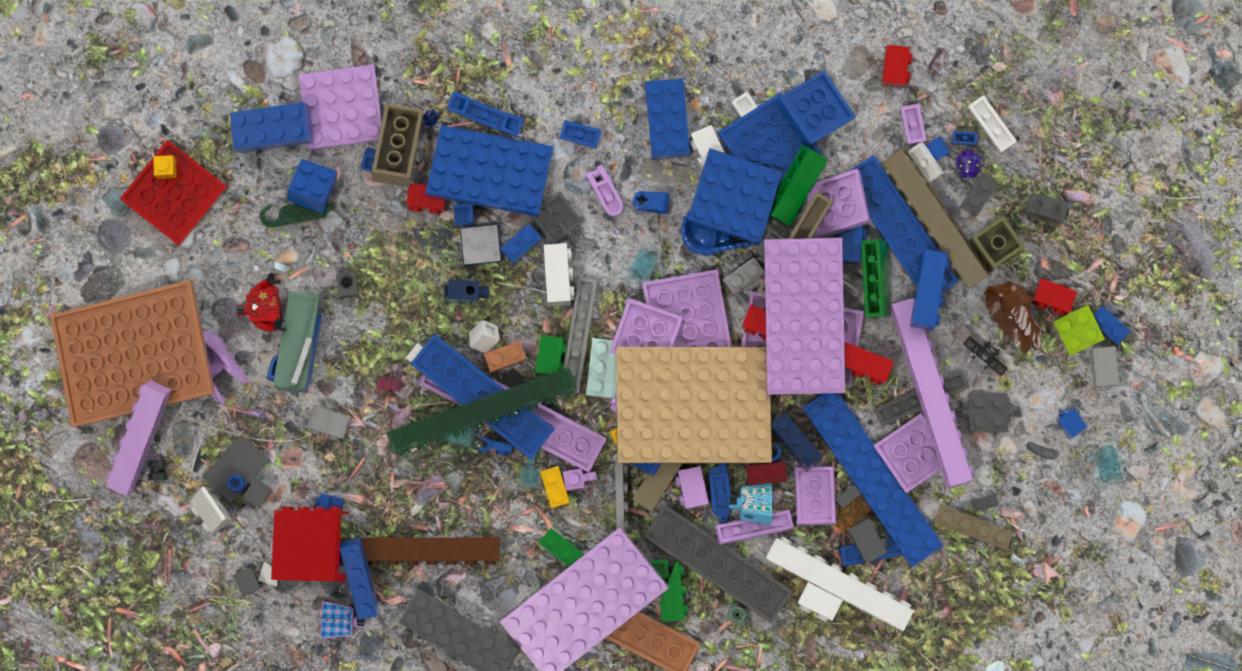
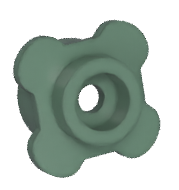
[726,603,749,626]

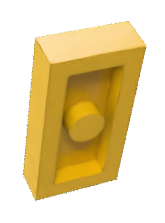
[540,466,570,509]

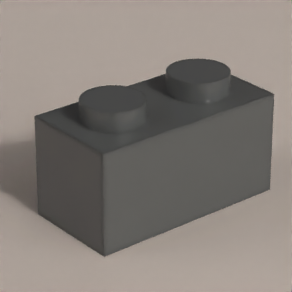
[835,485,861,509]
[971,494,999,512]

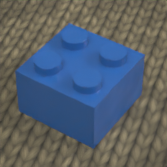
[287,159,337,213]

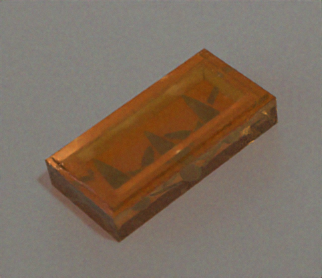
[835,495,872,535]

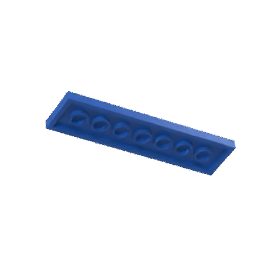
[848,155,959,293]
[410,334,555,459]

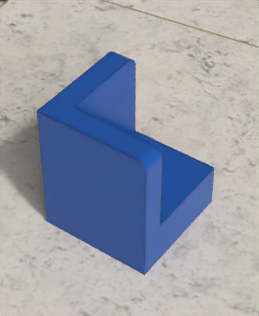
[453,203,474,226]

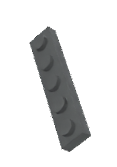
[874,370,970,427]

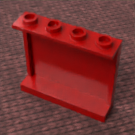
[271,506,349,582]

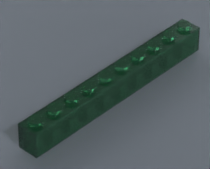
[386,367,578,457]

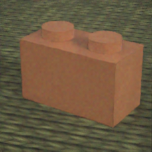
[484,341,527,374]

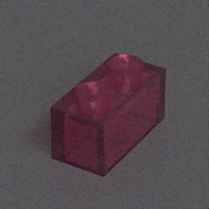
[376,377,402,392]

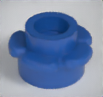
[227,474,246,493]

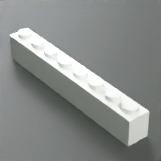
[765,537,914,631]

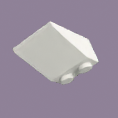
[190,486,233,534]

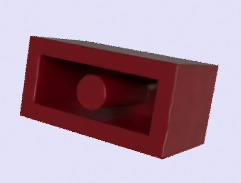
[745,462,787,486]

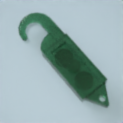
[259,203,336,228]

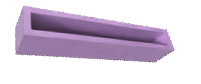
[106,380,171,496]

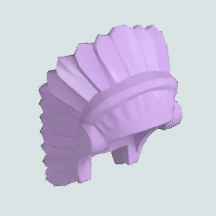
[203,330,249,405]

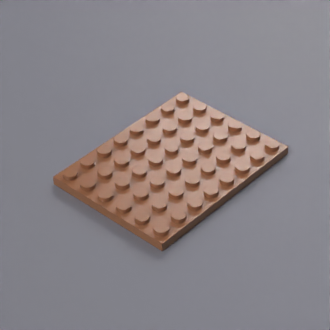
[50,280,215,427]

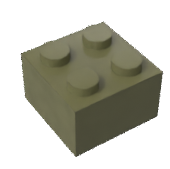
[969,216,1025,271]

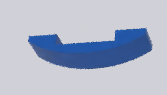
[446,91,524,137]

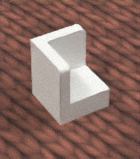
[469,320,499,353]

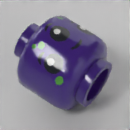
[956,150,981,178]

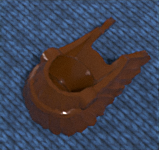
[984,281,1041,354]

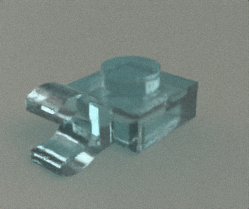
[519,456,540,488]

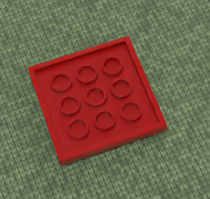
[119,139,228,247]

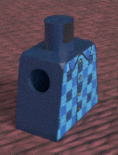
[444,280,489,303]

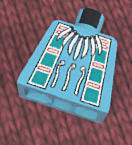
[729,483,772,525]

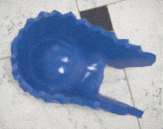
[681,211,758,256]

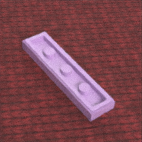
[715,510,794,545]

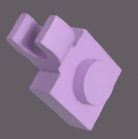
[563,469,598,491]

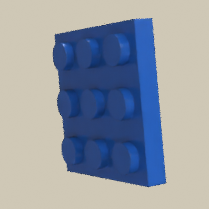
[777,70,856,146]

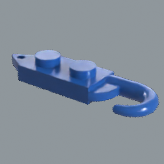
[709,463,732,524]

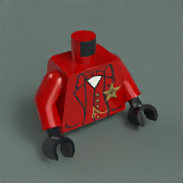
[236,273,287,332]

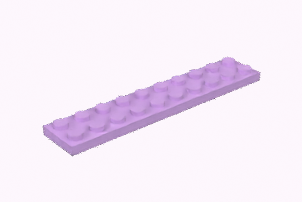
[419,375,607,473]

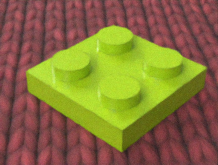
[1053,305,1105,356]

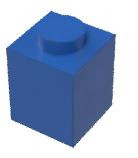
[1056,408,1087,439]

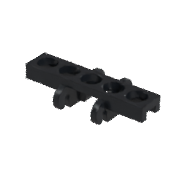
[963,336,1008,376]

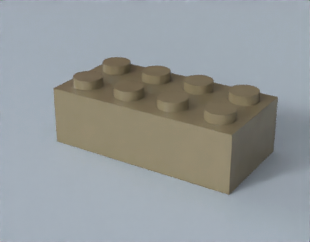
[372,103,424,188]

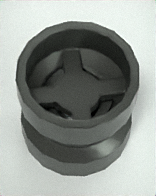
[147,460,168,481]

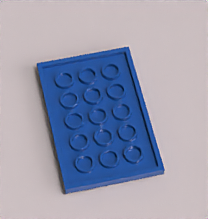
[426,125,553,217]

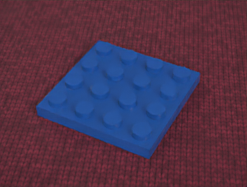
[717,93,823,184]
[687,148,782,245]

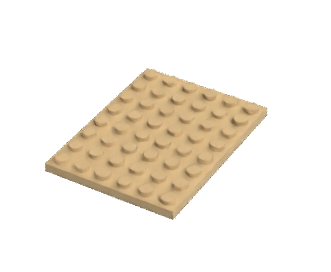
[616,347,772,463]

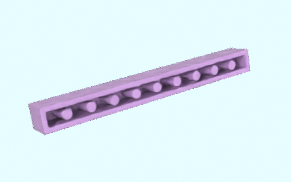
[890,298,974,490]

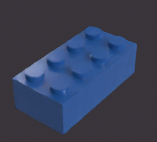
[645,78,690,160]
[230,102,313,153]

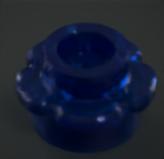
[423,109,439,127]

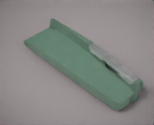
[274,292,321,394]

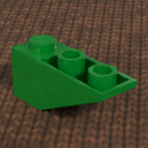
[660,562,688,622]

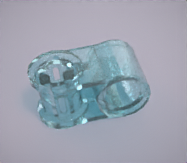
[1096,445,1122,483]

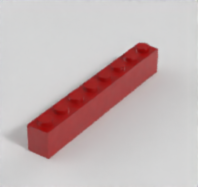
[741,304,894,386]

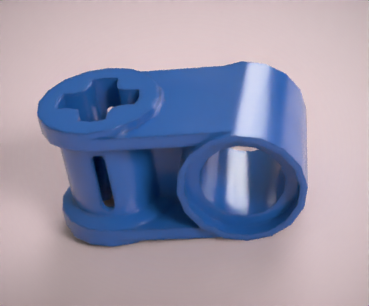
[632,191,670,214]

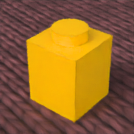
[153,155,177,179]

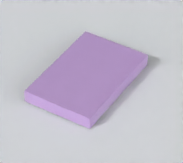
[795,466,836,526]

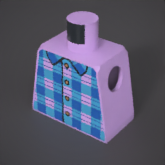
[320,602,365,639]

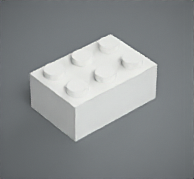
[544,243,575,306]

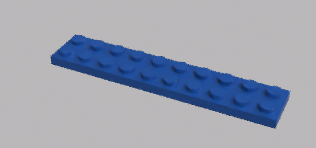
[802,393,943,568]

